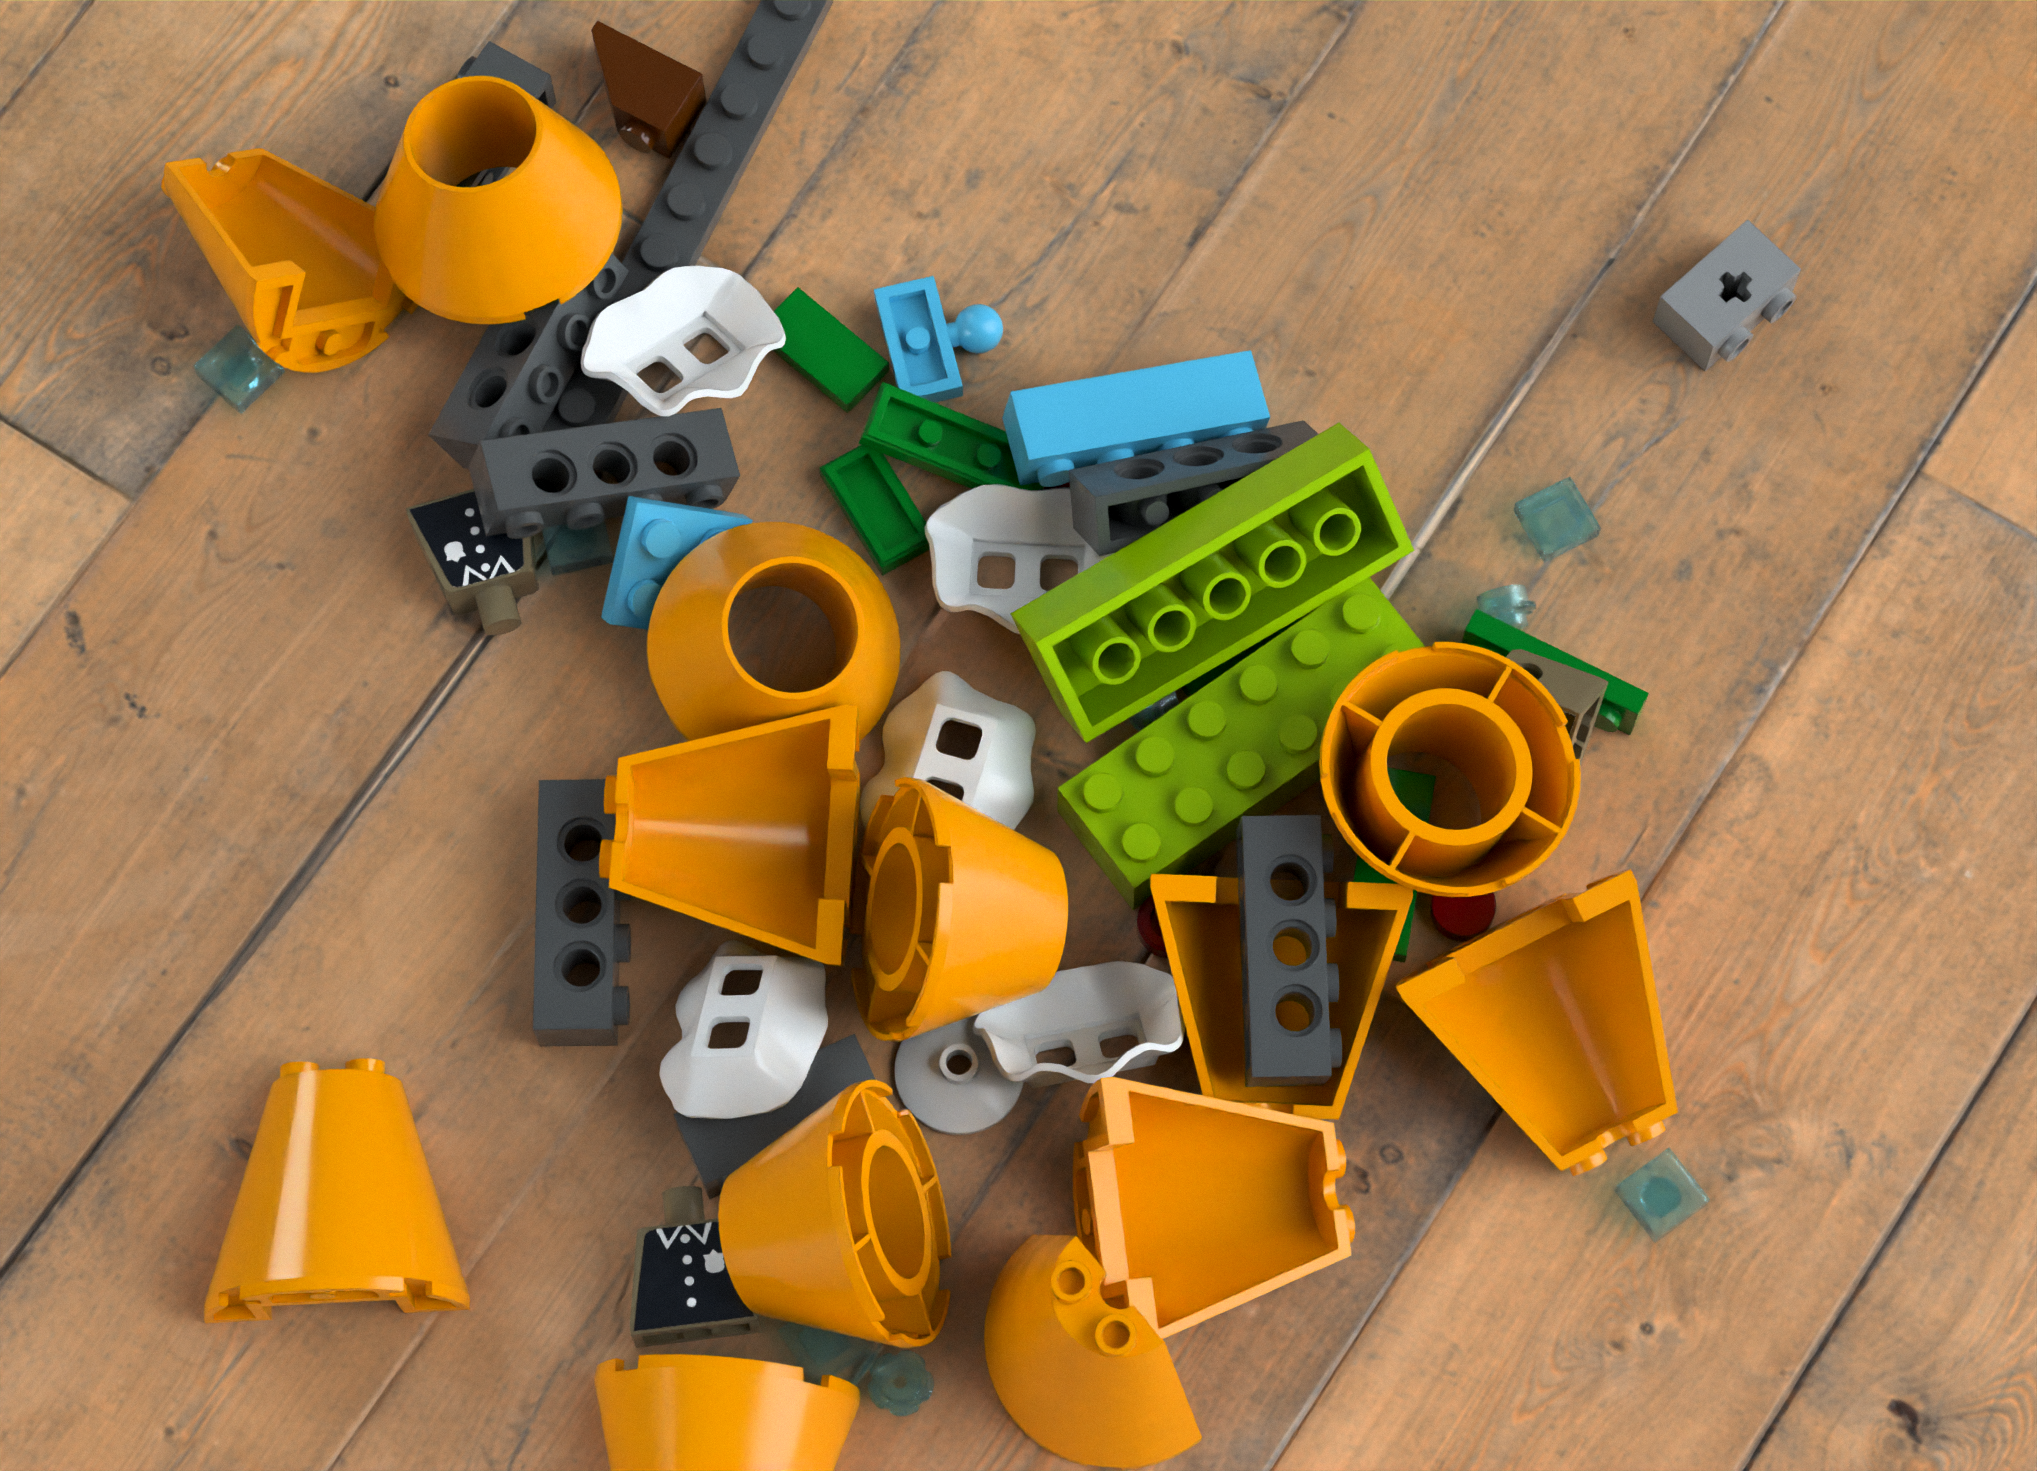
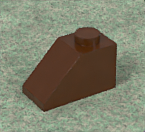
[591,21,707,159]

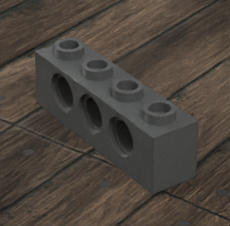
[428,254,629,469]
[469,408,740,539]
[1069,420,1318,556]
[533,779,632,1047]
[1236,815,1342,1087]

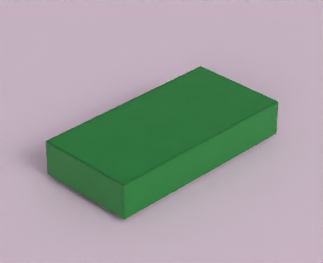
[772,287,890,413]
[819,445,930,576]

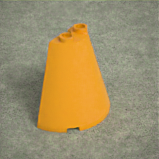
[161,148,418,373]
[599,705,860,966]
[1395,869,1678,1176]
[1150,874,1413,1120]
[204,1058,470,1323]
[1073,1077,1355,1339]
[984,1234,1202,1470]
[594,1354,860,1471]

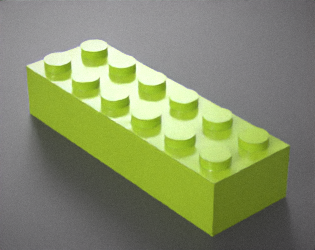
[1010,422,1414,743]
[1057,577,1425,910]

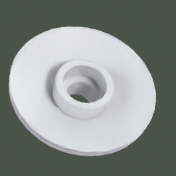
[895,1014,1024,1135]

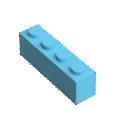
[1002,350,1270,487]

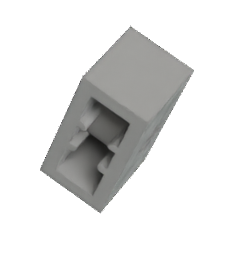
[1653,219,1801,371]

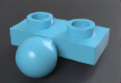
[874,276,1003,403]

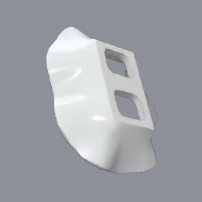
[580,266,786,416]
[924,484,1114,634]
[860,671,1036,830]
[659,940,828,1119]
[972,961,1185,1088]

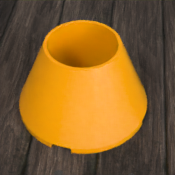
[374,76,623,324]
[647,522,900,741]
[1319,642,1581,897]
[850,777,1068,1042]
[718,1080,952,1349]

